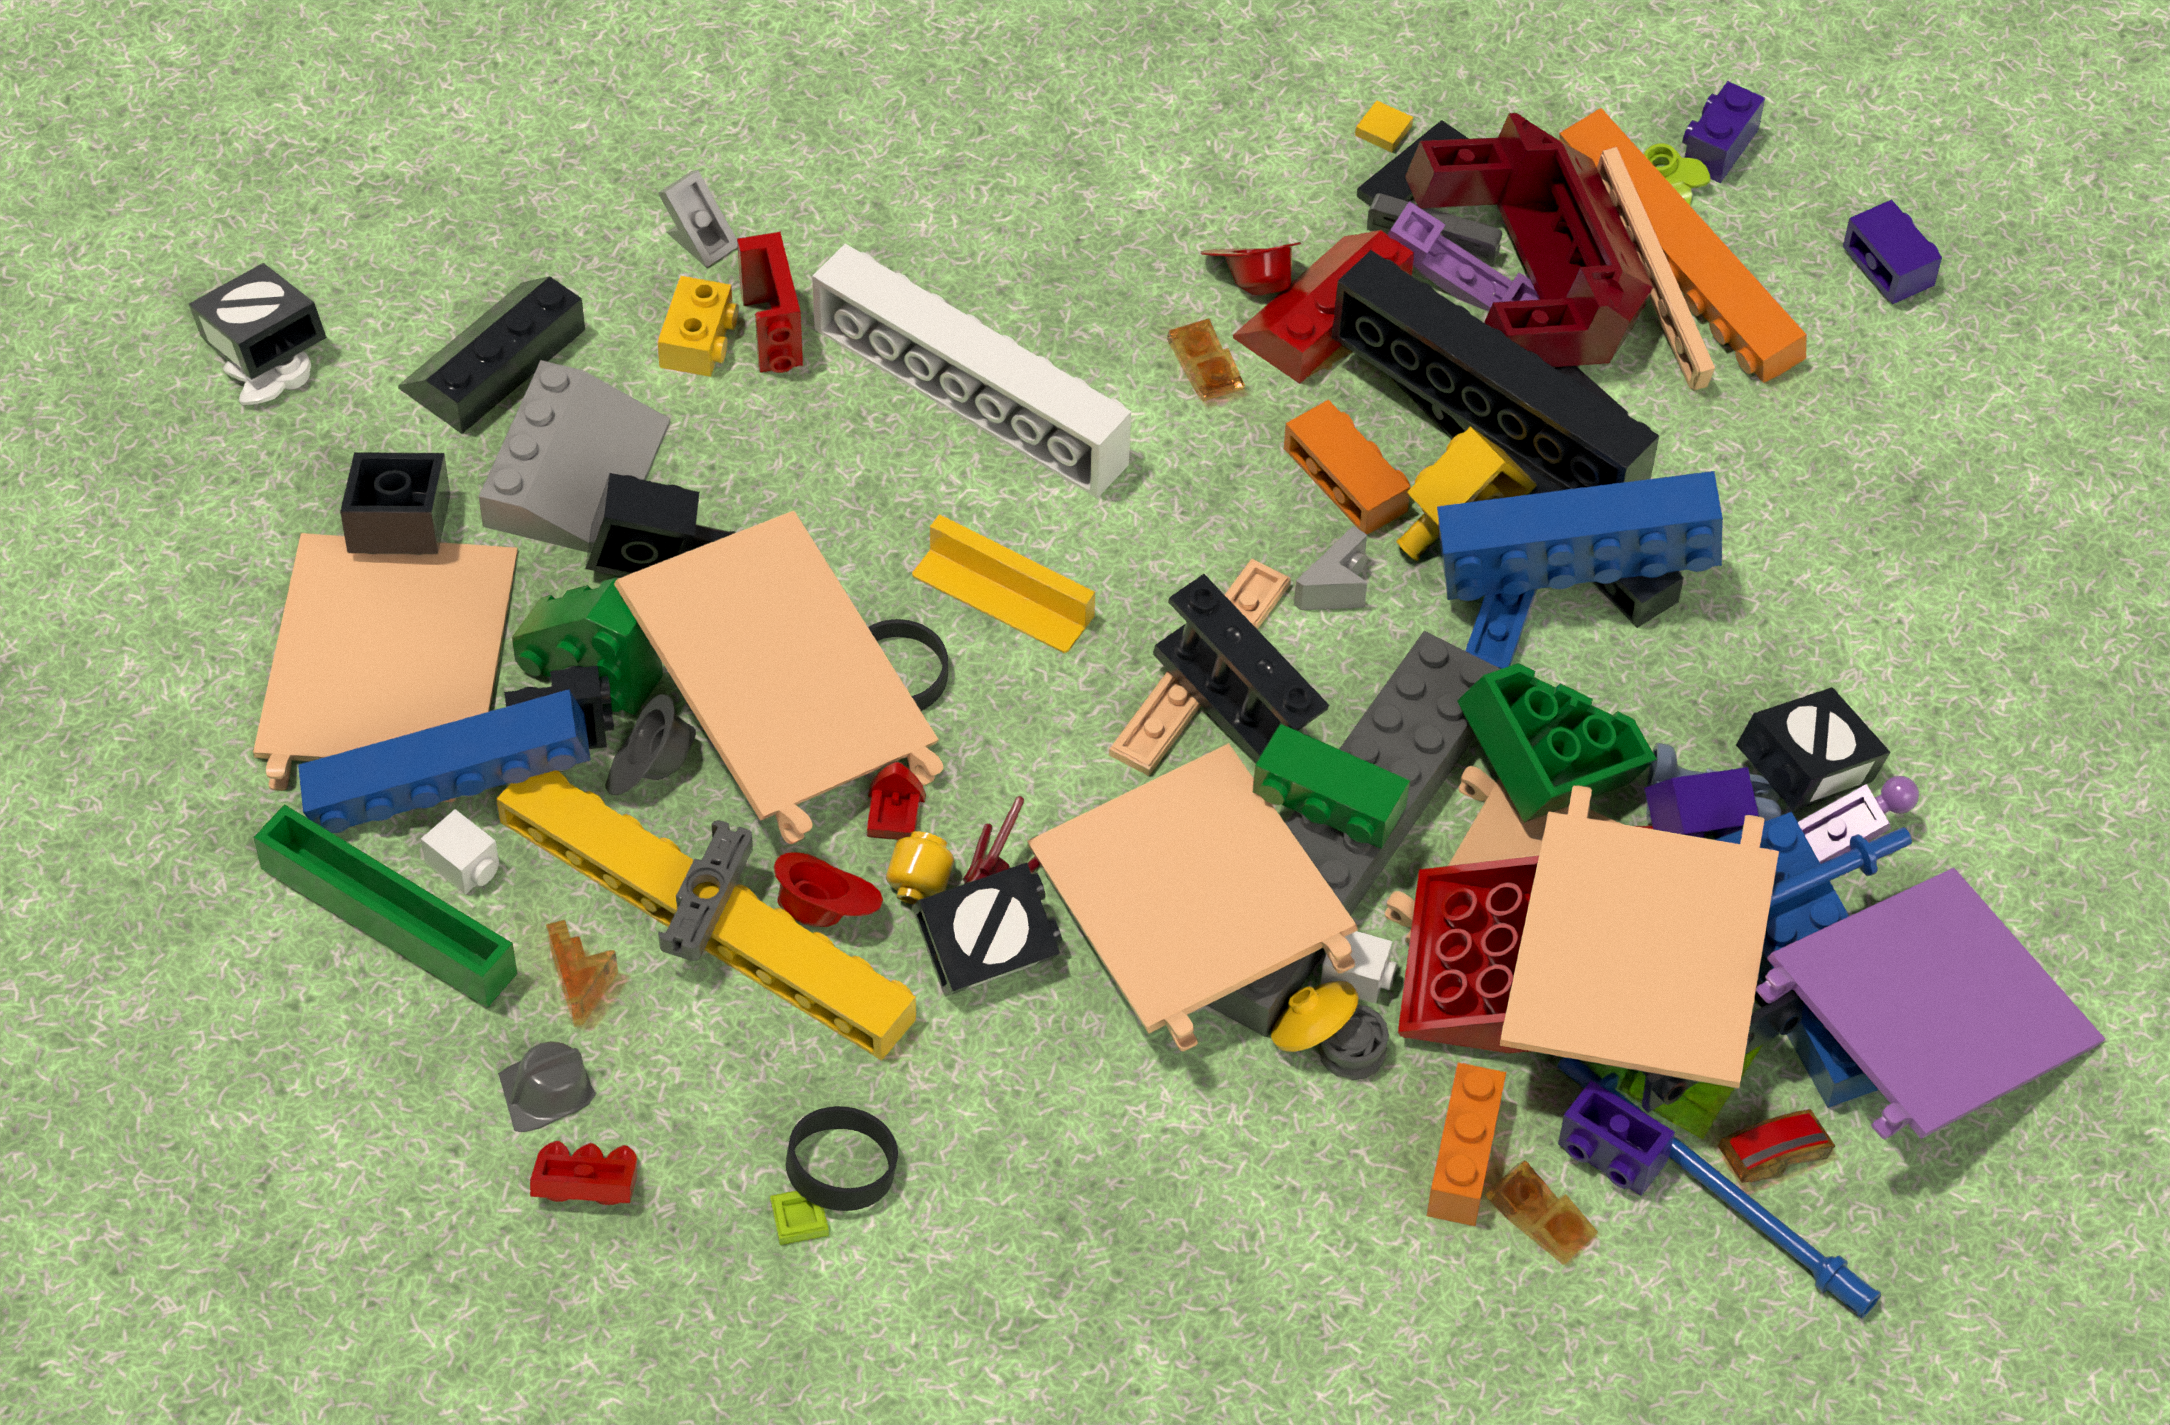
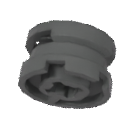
[1318,1004,1389,1080]

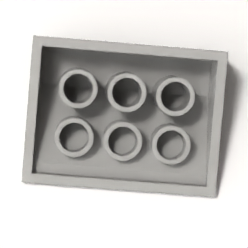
[479,360,671,552]

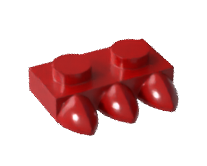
[530,1141,637,1205]

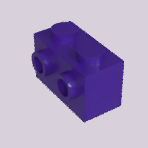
[1682,81,1765,183]
[1843,199,1942,305]
[1644,767,1759,839]
[1558,1080,1675,1196]

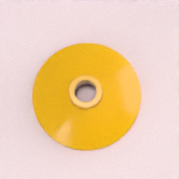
[1271,981,1359,1052]

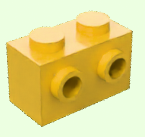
[657,275,739,377]

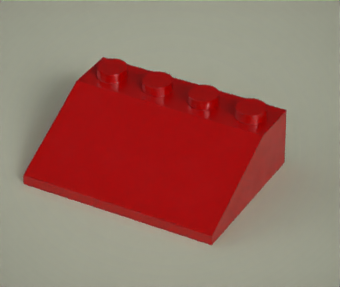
[1398,855,1539,1054]

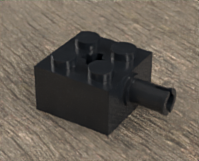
[585,473,736,577]

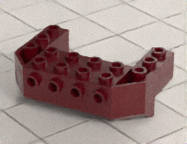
[1405,113,1653,367]

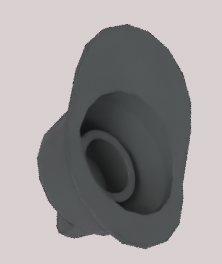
[605,694,696,796]
[498,1041,597,1132]

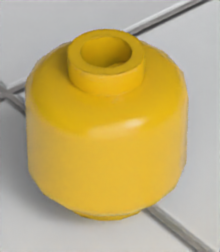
[886,831,954,905]

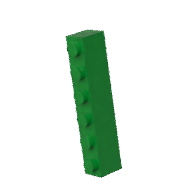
[253,804,518,1008]

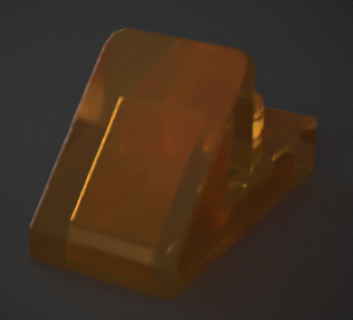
[546,920,618,1027]

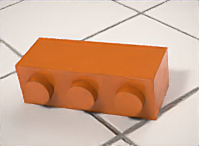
[1283,399,1411,535]
[1426,1062,1506,1226]

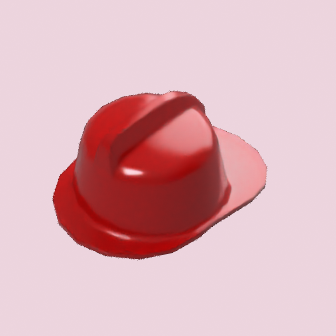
[1200,242,1301,295]
[773,852,883,927]

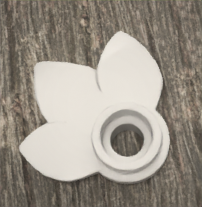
[223,351,311,405]

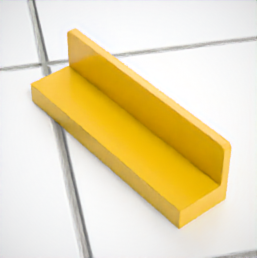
[912,514,1095,653]

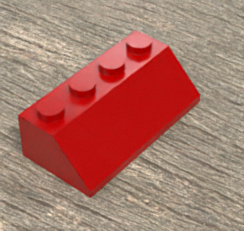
[1233,230,1414,384]

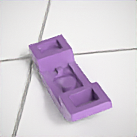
[1388,201,1540,312]

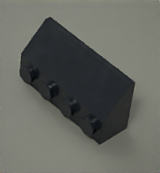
[398,276,585,434]

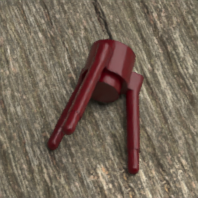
[963,796,1040,884]

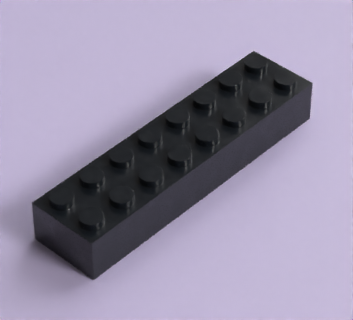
[1332,250,1659,490]

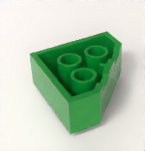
[512,578,663,716]
[1457,663,1657,823]

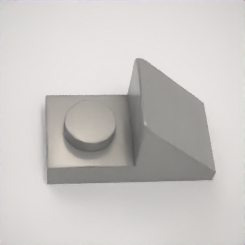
[658,170,737,268]
[1294,526,1367,610]

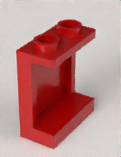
[737,232,803,373]

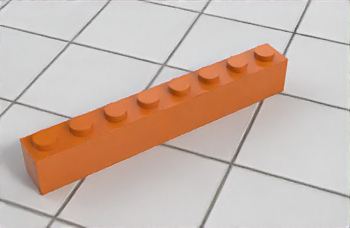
[1559,108,1807,383]

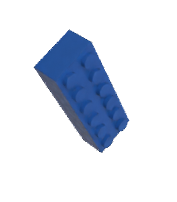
[1437,471,1723,601]
[1715,812,1879,1108]

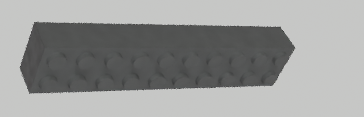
[1207,631,1500,1037]

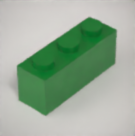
[1253,724,1410,849]

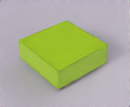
[770,1191,829,1245]

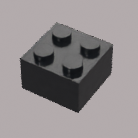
[340,452,451,555]

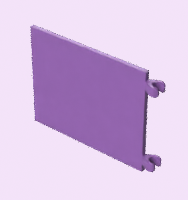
[1756,867,2105,1140]

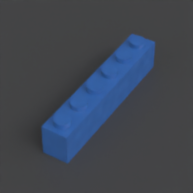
[298,689,591,833]

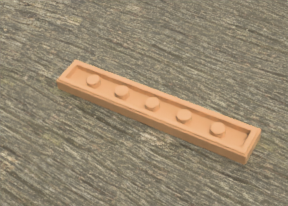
[1597,147,1715,391]
[1109,559,1291,776]

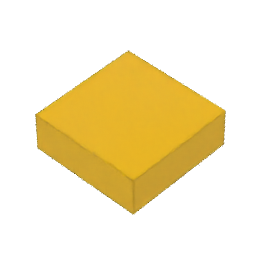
[1355,100,1413,153]

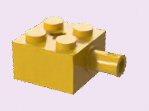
[1396,426,1537,561]

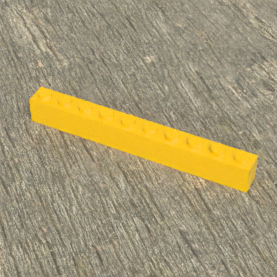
[496,770,916,1061]

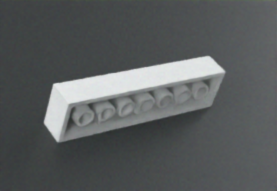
[812,244,1131,498]

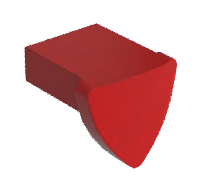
[867,762,926,840]

